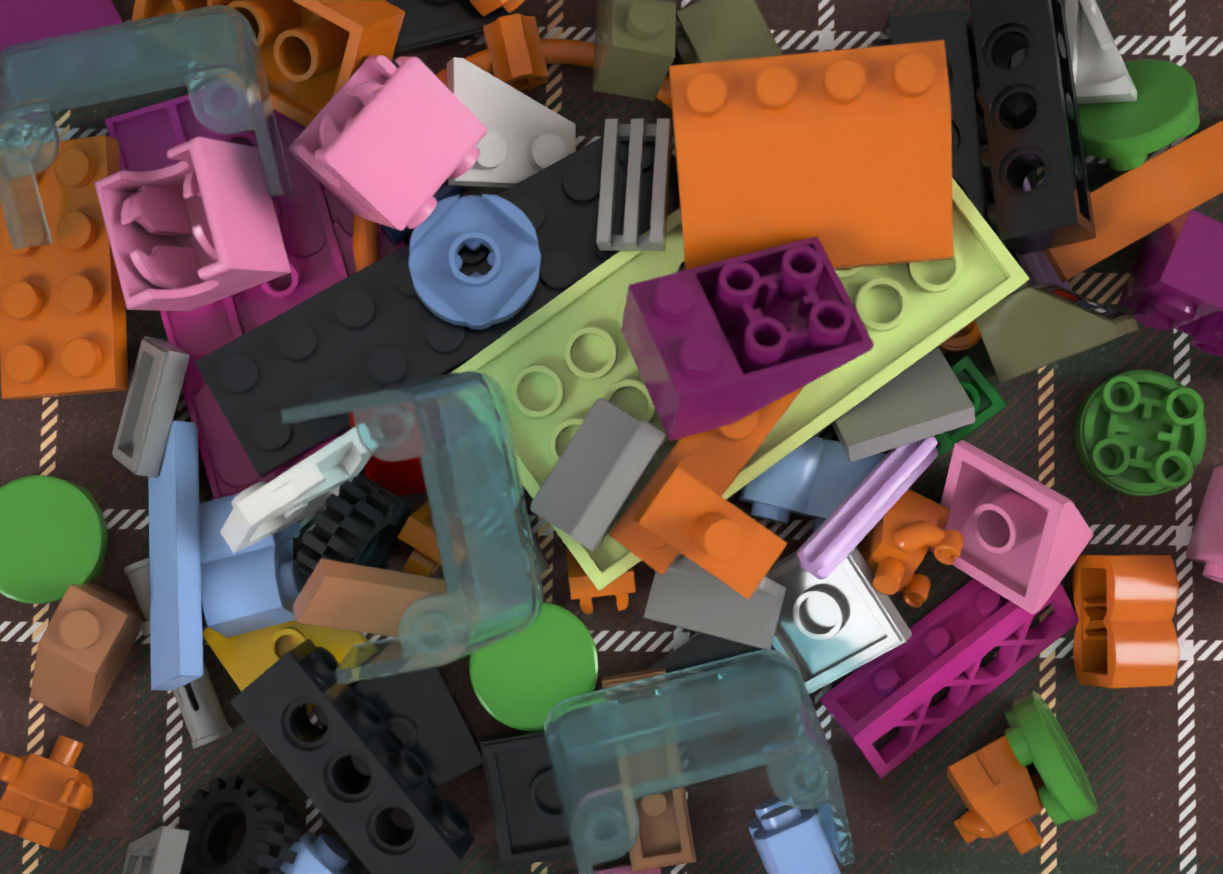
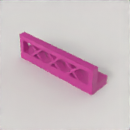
[819,578,1079,779]

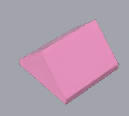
[930,440,1094,615]

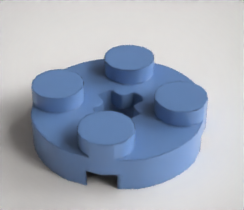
[408,193,541,330]

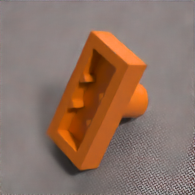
[633,463,787,600]

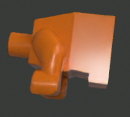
[858,489,963,608]
[0,735,93,852]
[946,735,1045,855]

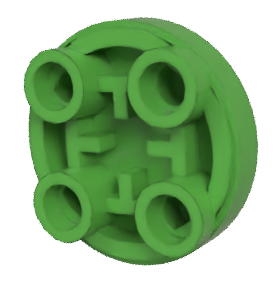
[1078,59,1200,171]
[1074,370,1206,497]
[0,475,108,604]
[469,601,599,731]
[1005,691,1097,825]

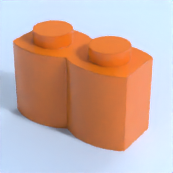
[1072,554,1180,689]

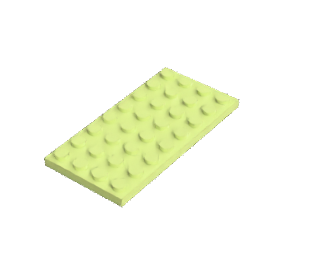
[446,177,1029,591]

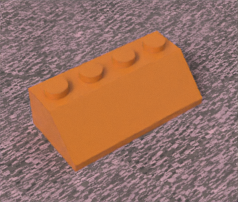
[130,0,405,127]

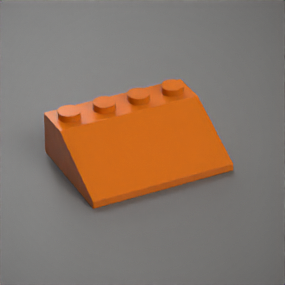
[669,40,953,270]

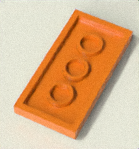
[0,135,129,401]

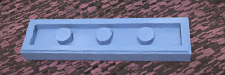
[148,420,203,691]

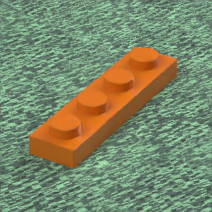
[608,386,804,576]

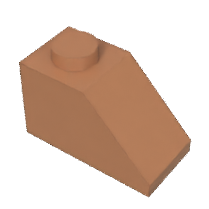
[30,584,145,727]

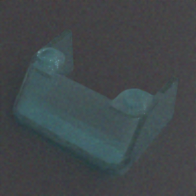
[0,5,293,250]
[280,370,544,684]
[544,649,856,874]

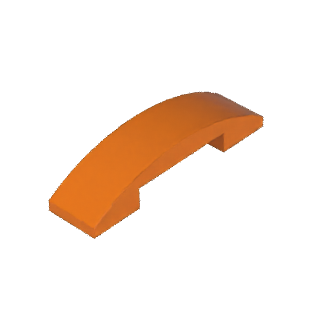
[1043,121,1223,283]

